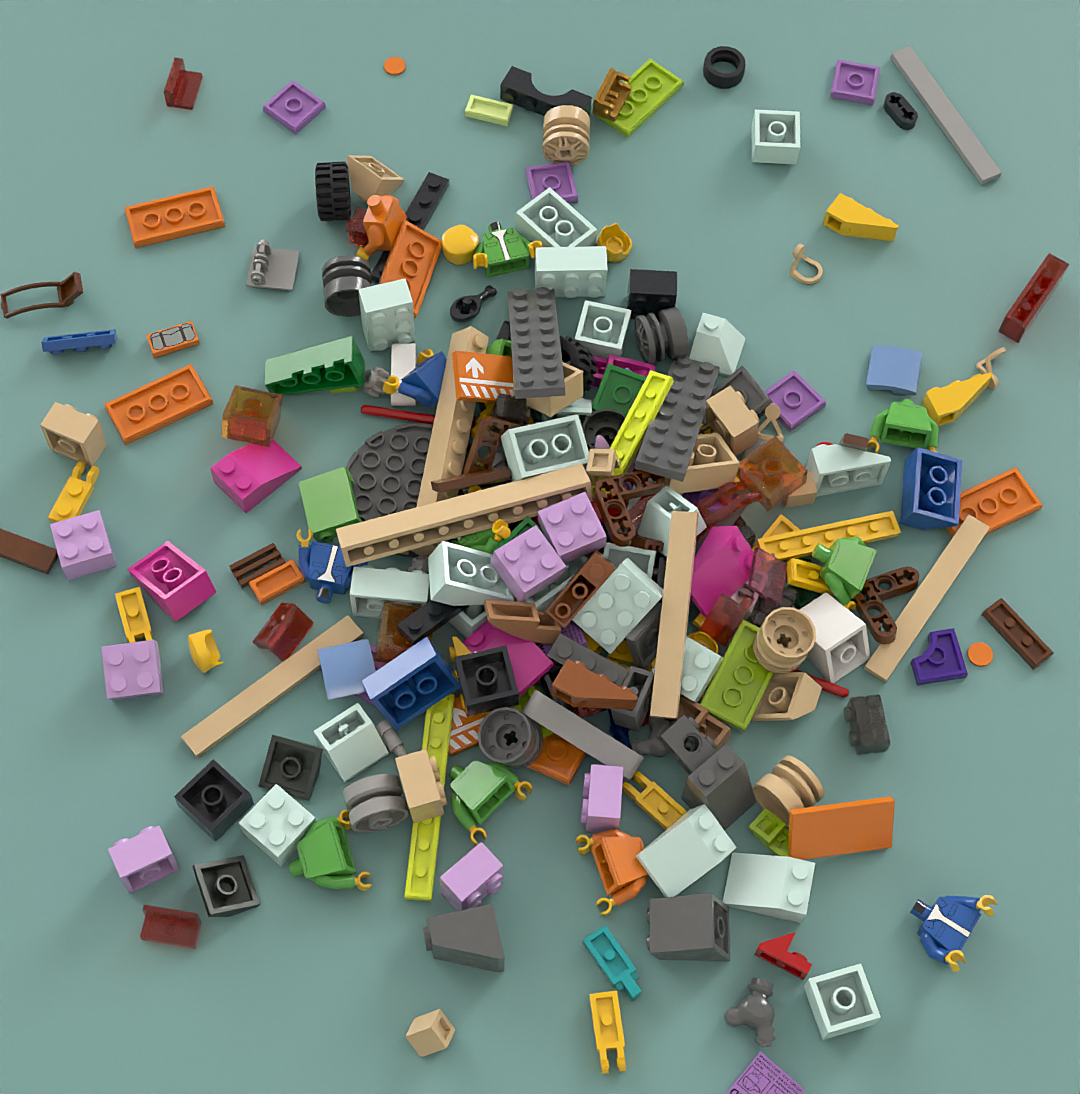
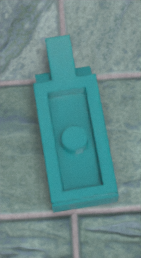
[582,925,642,1001]

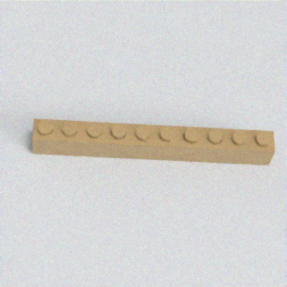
[410,326,489,556]
[336,463,593,567]

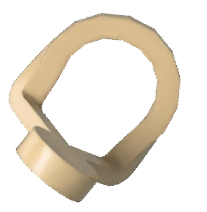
[790,243,823,284]
[976,347,1006,389]
[758,404,784,442]

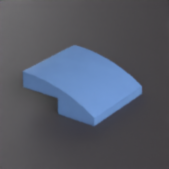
[866,345,923,395]
[317,639,376,700]

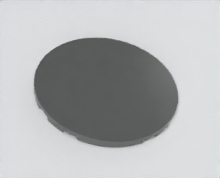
[346,423,480,557]

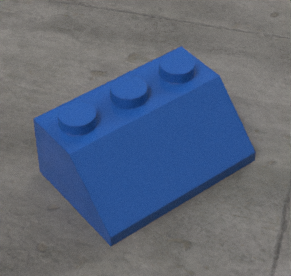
[900,447,962,530]

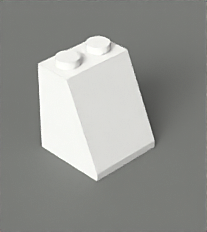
[800,592,871,683]

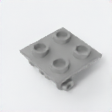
[246,240,300,291]

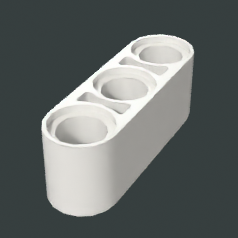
[391,343,416,406]

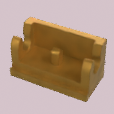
[592,67,632,122]

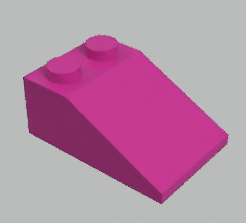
[210,436,302,513]
[690,526,760,617]
[127,541,216,622]
[462,620,554,697]

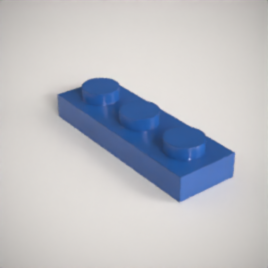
[41,329,117,354]

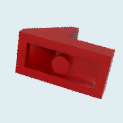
[754,932,812,980]

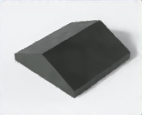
[258,734,323,800]
[192,855,260,917]

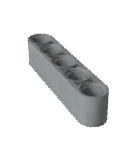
[522,689,644,780]

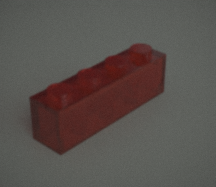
[998,253,1069,343]

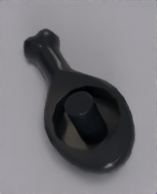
[450,285,497,323]

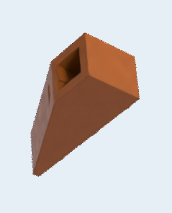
[545,549,616,628]
[551,659,638,710]

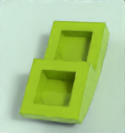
[748,808,789,857]

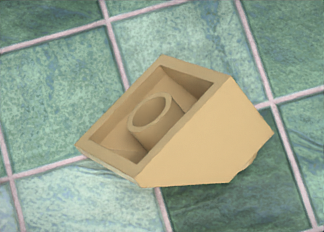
[346,155,405,204]
[751,672,822,721]

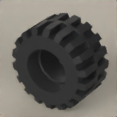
[315,162,351,221]
[560,336,597,396]

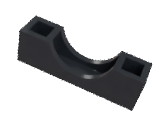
[500,66,592,116]

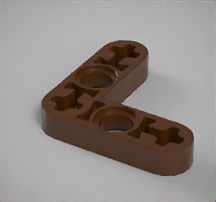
[463,416,526,487]
[593,470,665,547]
[851,566,919,645]

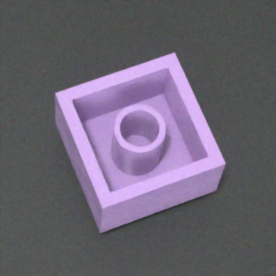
[538,492,607,564]
[50,510,117,580]
[490,525,566,602]
[101,640,164,700]
[581,764,623,833]
[108,825,180,894]
[440,842,503,911]

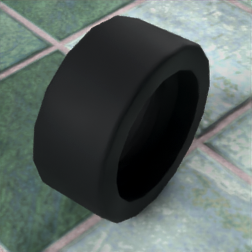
[703,46,746,89]

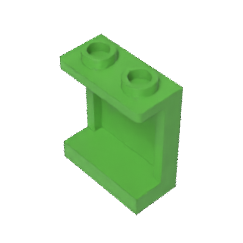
[299,466,362,543]

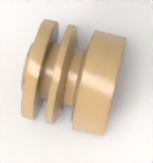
[542,105,590,165]
[753,607,816,673]
[753,755,825,828]

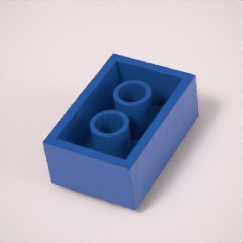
[362,637,460,730]

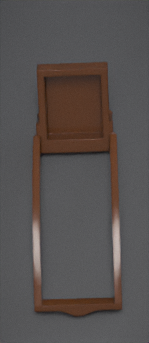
[1,271,83,319]

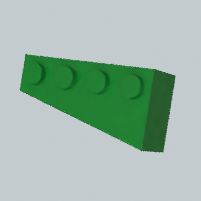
[265,336,365,397]

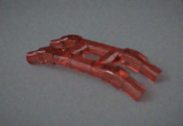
[694,480,762,542]

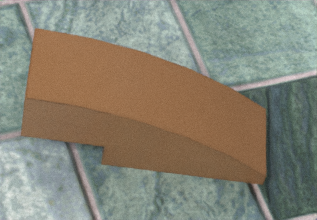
[484,600,562,644]
[666,693,731,752]

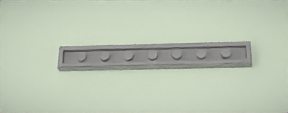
[890,46,1002,185]

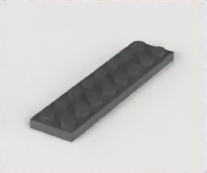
[508,287,565,399]
[634,356,720,482]

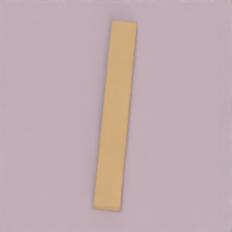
[650,511,699,719]
[864,515,990,683]
[181,615,364,758]

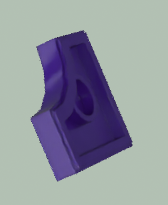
[910,628,968,686]

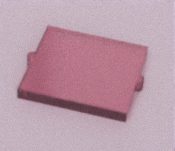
[747,547,787,605]

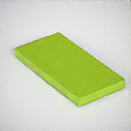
[595,58,684,138]
[700,619,785,732]

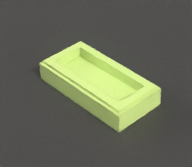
[465,95,513,126]

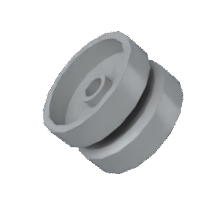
[343,774,409,833]

